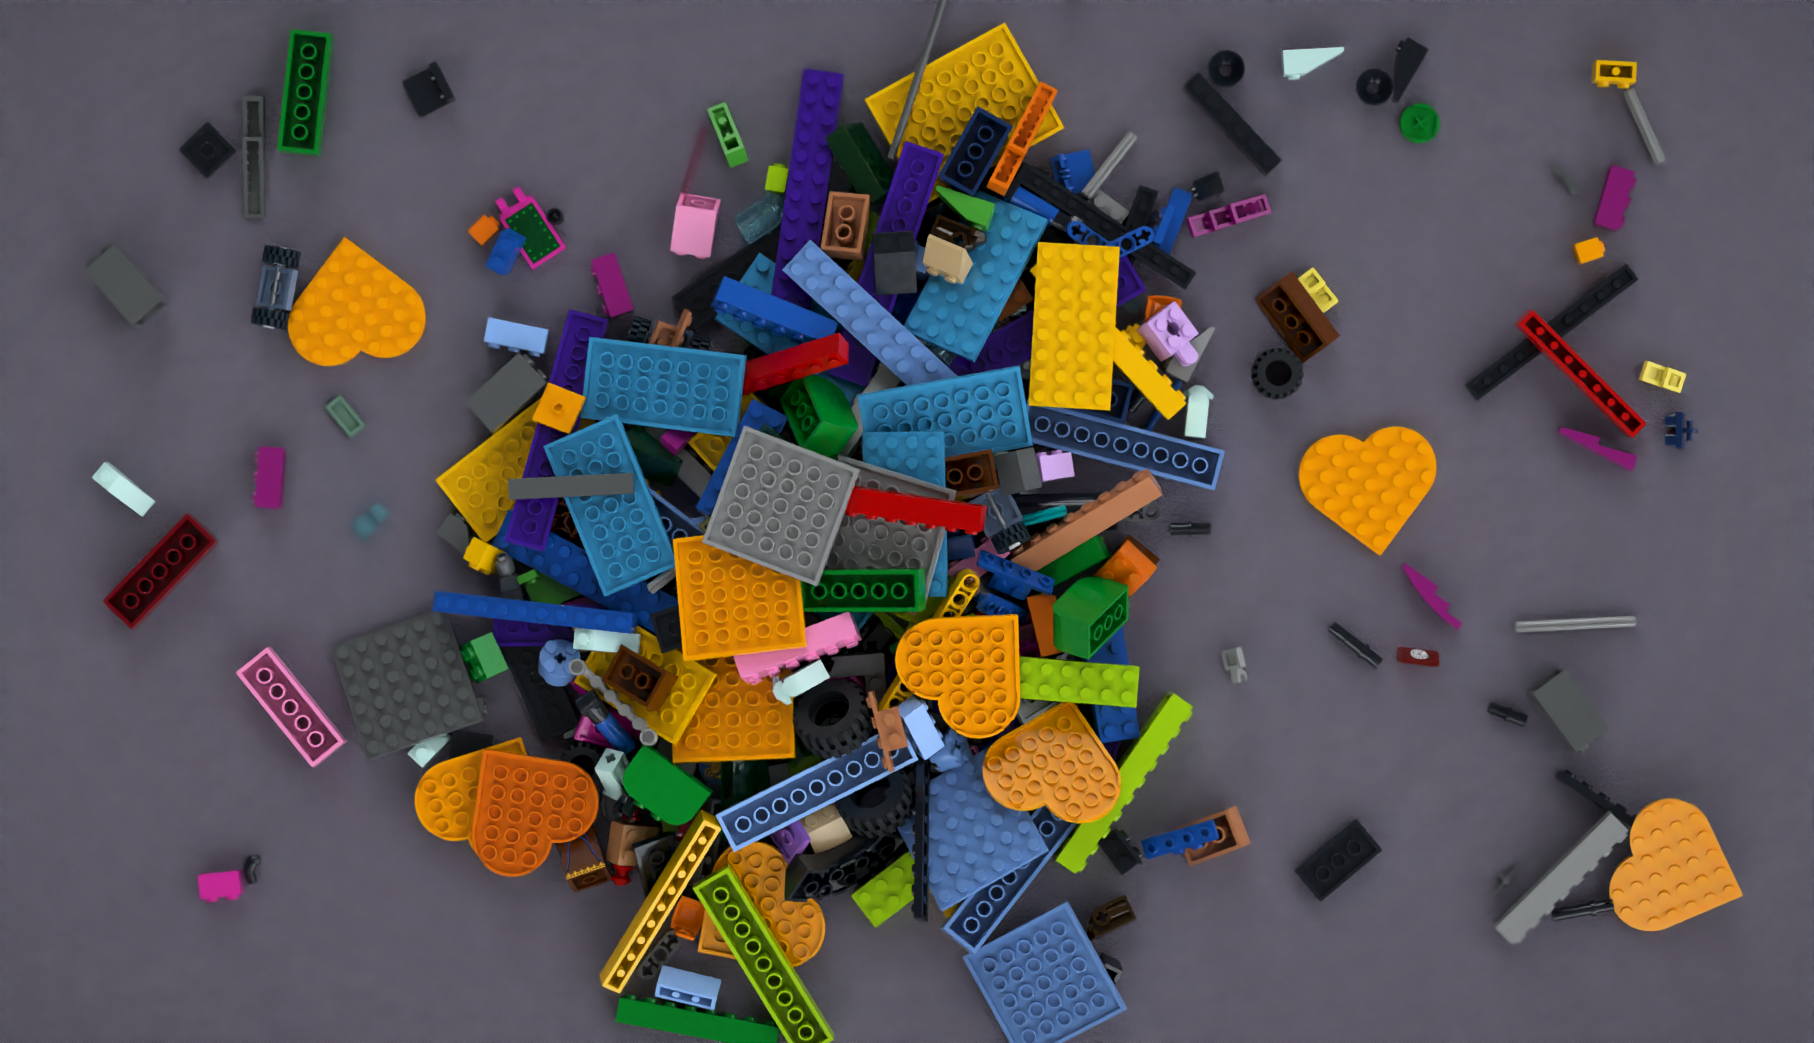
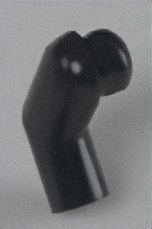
[243,854,261,885]

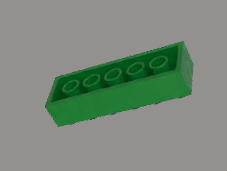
[277,29,334,157]
[801,568,926,612]

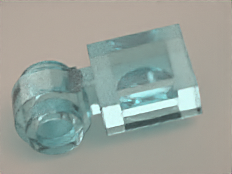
[350,502,390,541]

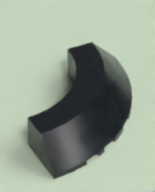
[784,828,907,902]

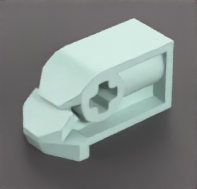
[1183,385,1213,439]
[772,659,830,705]
[595,748,629,800]

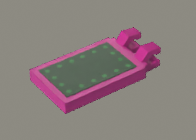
[495,186,566,270]

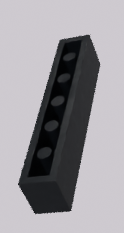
[1182,72,1282,177]

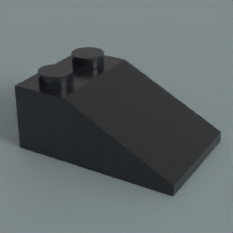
[872,231,917,295]

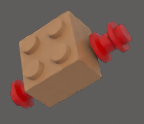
[606,806,659,886]

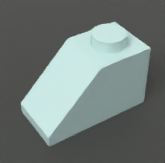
[408,733,452,768]

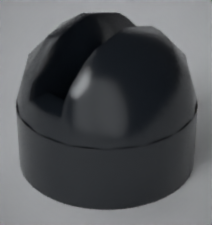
[546,208,564,225]

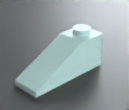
[1281,47,1344,80]
[92,462,156,517]
[573,628,641,654]

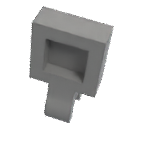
[1221,647,1247,684]

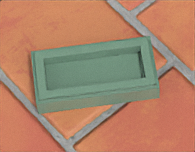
[325,394,367,438]

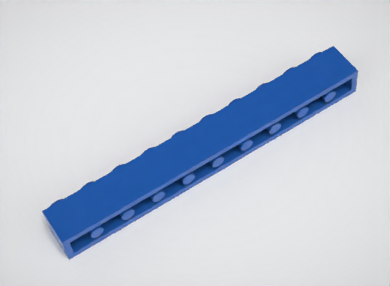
[433,591,638,634]

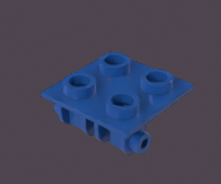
[1050,149,1095,194]

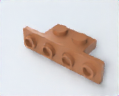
[648,309,692,347]
[866,691,908,773]

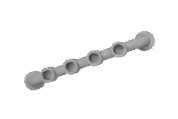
[569,659,658,746]

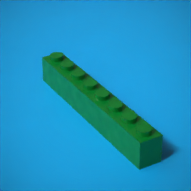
[615,993,780,1043]

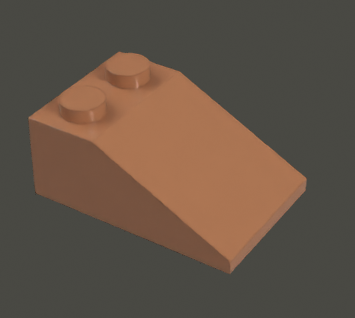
[820,191,870,261]
[1175,806,1251,867]

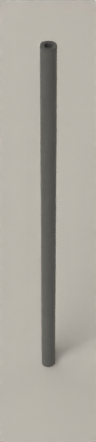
[887,0,947,161]

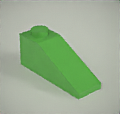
[707,102,749,168]
[936,185,995,232]

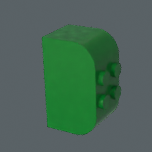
[779,374,858,459]
[1053,576,1129,660]
[623,745,714,825]

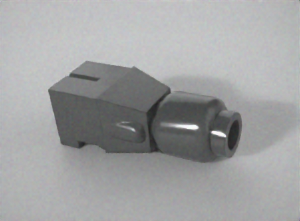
[495,552,524,600]

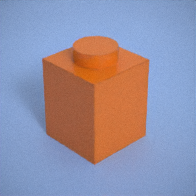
[467,214,501,247]

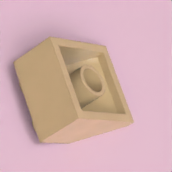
[923,234,973,284]
[799,802,852,854]

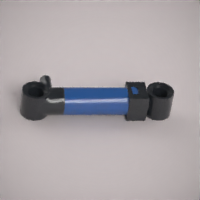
[980,167,1085,244]
[575,689,642,764]

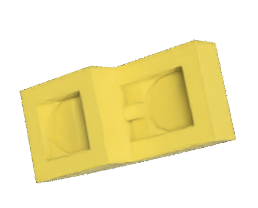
[1298,267,1338,313]
[1638,361,1686,393]

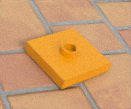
[532,382,586,435]

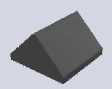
[993,447,1042,496]

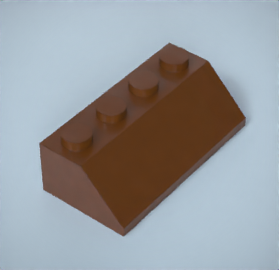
[1255,271,1340,364]

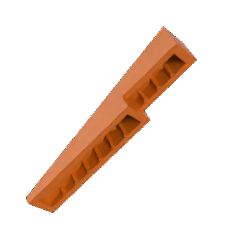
[986,81,1058,196]

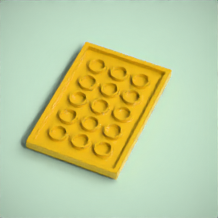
[574,625,717,745]

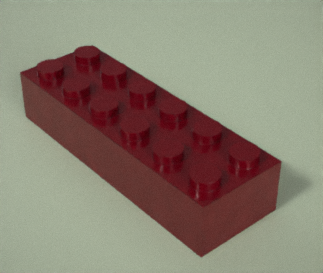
[102,513,220,630]

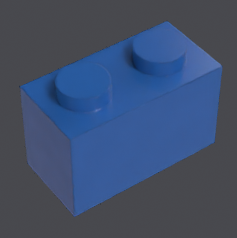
[485,228,527,276]

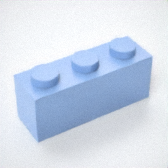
[484,317,550,357]
[898,695,944,760]
[655,965,721,1011]

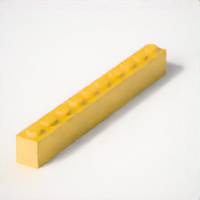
[1029,264,1187,421]
[599,810,721,994]

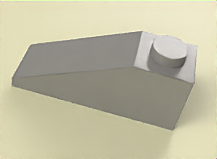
[1163,327,1215,383]

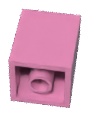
[670,193,721,259]

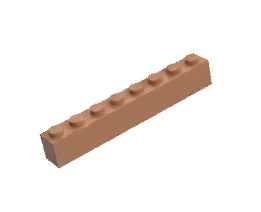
[1010,469,1162,571]

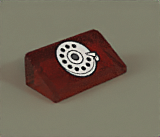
[1397,647,1440,667]

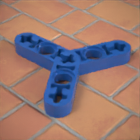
[1065,221,1154,258]

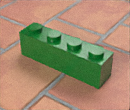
[1035,535,1111,595]

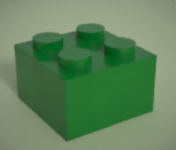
[460,632,509,684]

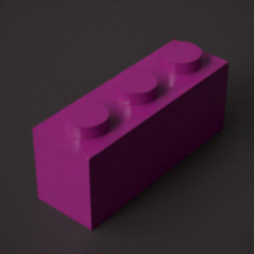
[1592,165,1637,232]
[589,252,635,319]
[252,446,286,509]

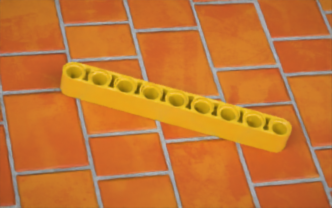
[878,569,979,711]

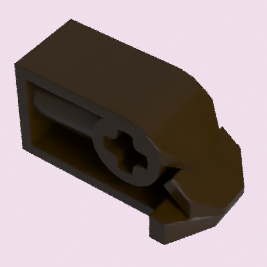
[930,215,987,253]
[1086,895,1137,941]

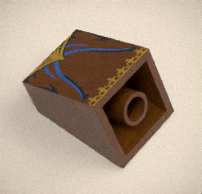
[556,824,612,893]

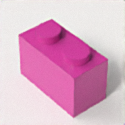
[198,870,244,903]

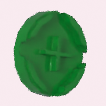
[1399,103,1440,144]

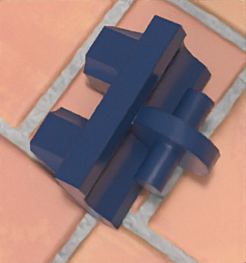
[1665,412,1699,450]

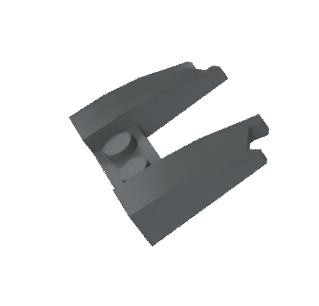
[827,650,887,735]

